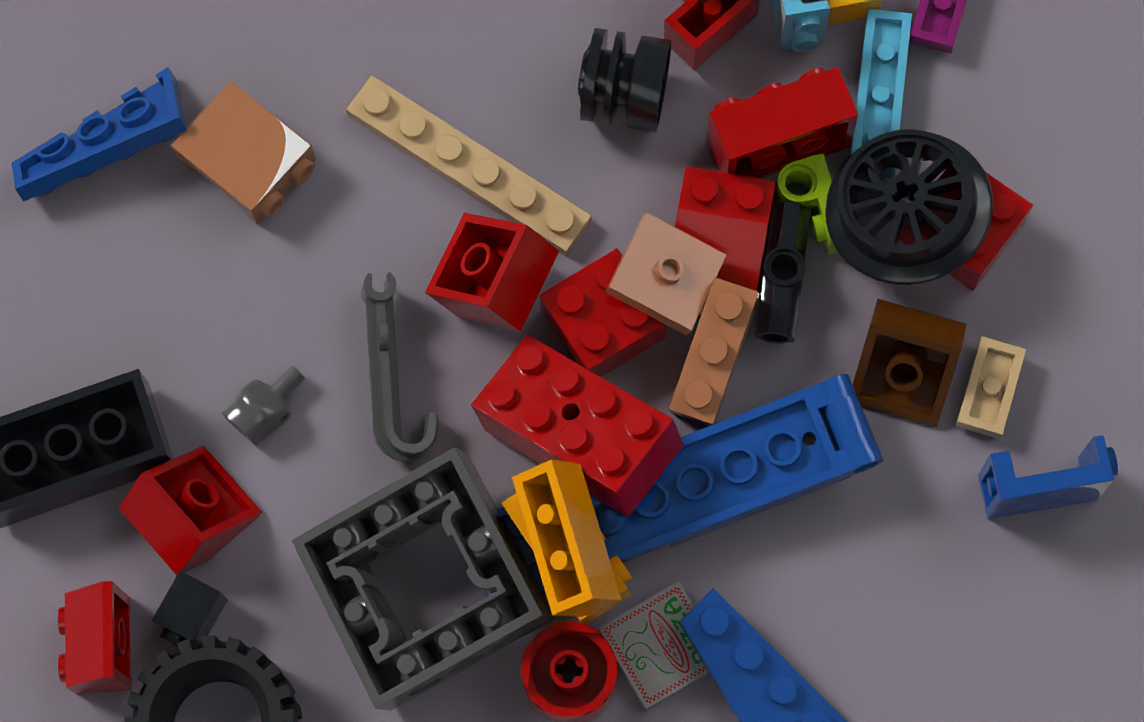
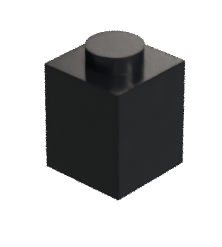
[152,571,228,647]

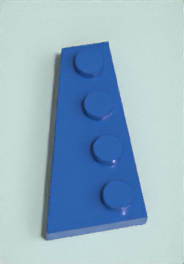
[12,67,187,202]
[678,588,847,722]

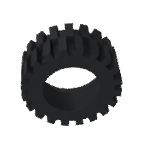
[125,635,302,722]

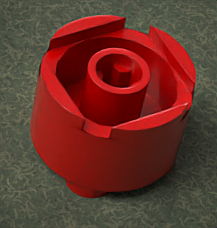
[521,621,618,722]

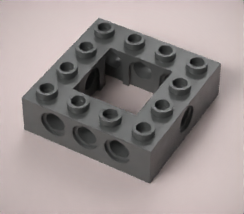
[292,447,554,711]

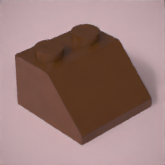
[852,298,967,427]

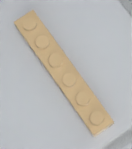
[346,75,592,257]

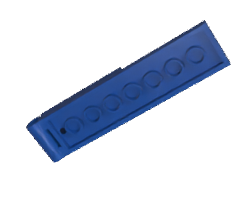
[484,374,884,596]

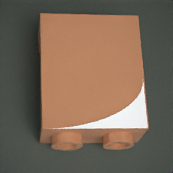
[171,81,316,224]

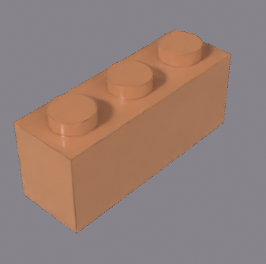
[669,277,759,426]

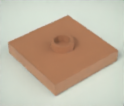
[605,212,726,336]

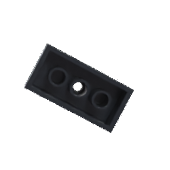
[0,369,173,528]

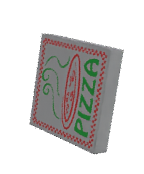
[598,581,709,711]

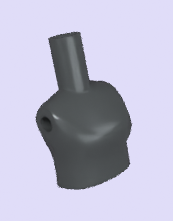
[222,366,305,446]

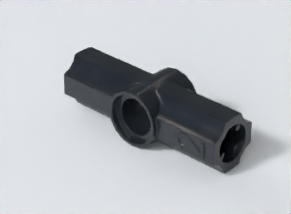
[755,201,811,344]

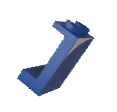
[978,435,1118,519]

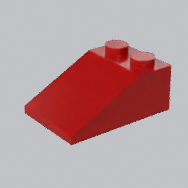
[675,166,776,326]

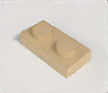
[955,336,1026,439]

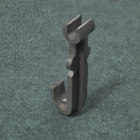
[361,272,438,462]

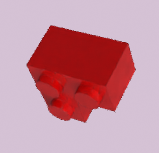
[664,0,760,70]

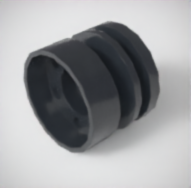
[578,28,672,132]

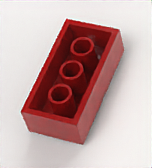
[471,335,684,517]

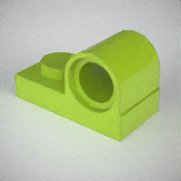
[775,153,838,255]

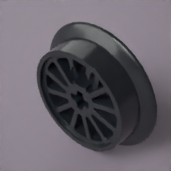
[825,129,993,285]

